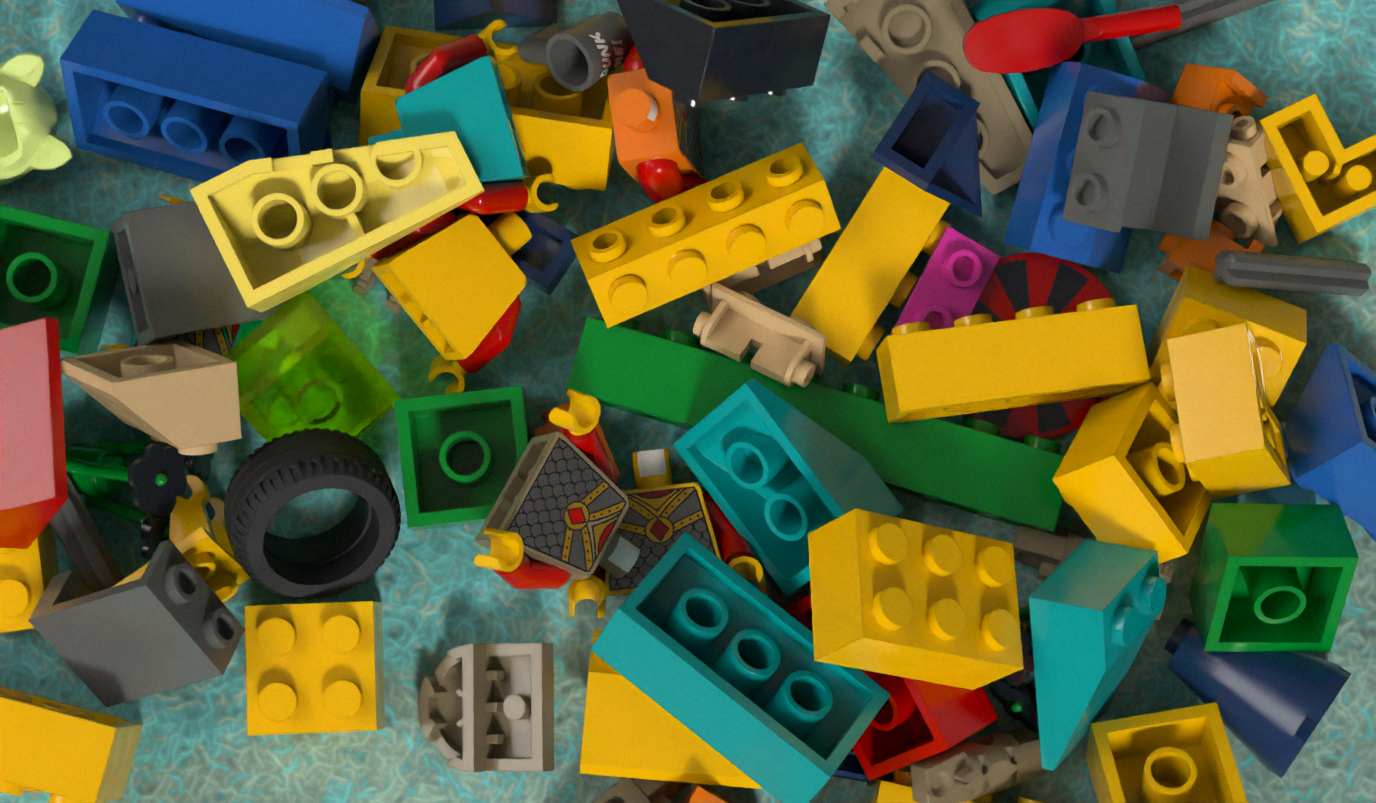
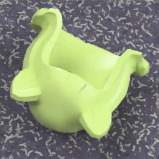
[0,52,74,185]

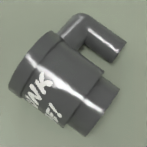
[518,11,634,92]

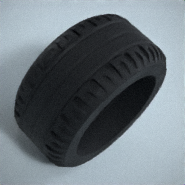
[224,428,401,600]

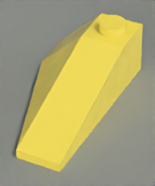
[190,131,485,313]

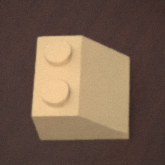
[61,339,242,455]

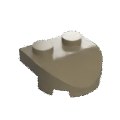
[418,643,554,773]

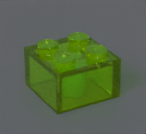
[223,290,402,442]

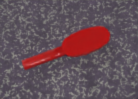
[962,4,1182,74]

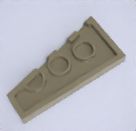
[823,0,1033,195]

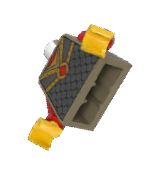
[474,389,640,590]

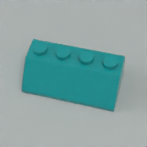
[590,532,891,803]

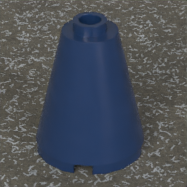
[1164,617,1351,778]

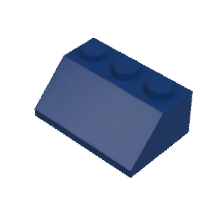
[1003,61,1171,274]
[1284,342,1376,542]

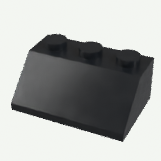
[617,0,831,107]

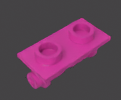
[890,226,1001,335]

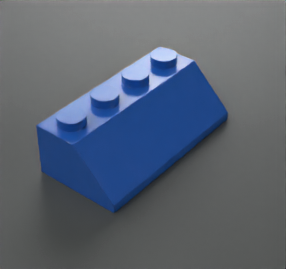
[116,0,382,107]
[60,9,331,183]

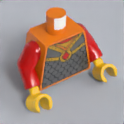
[607,44,708,203]

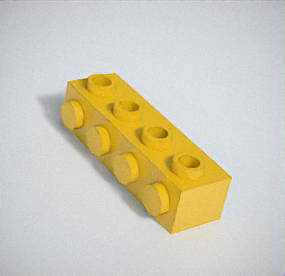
[570,142,841,328]
[876,298,1151,424]

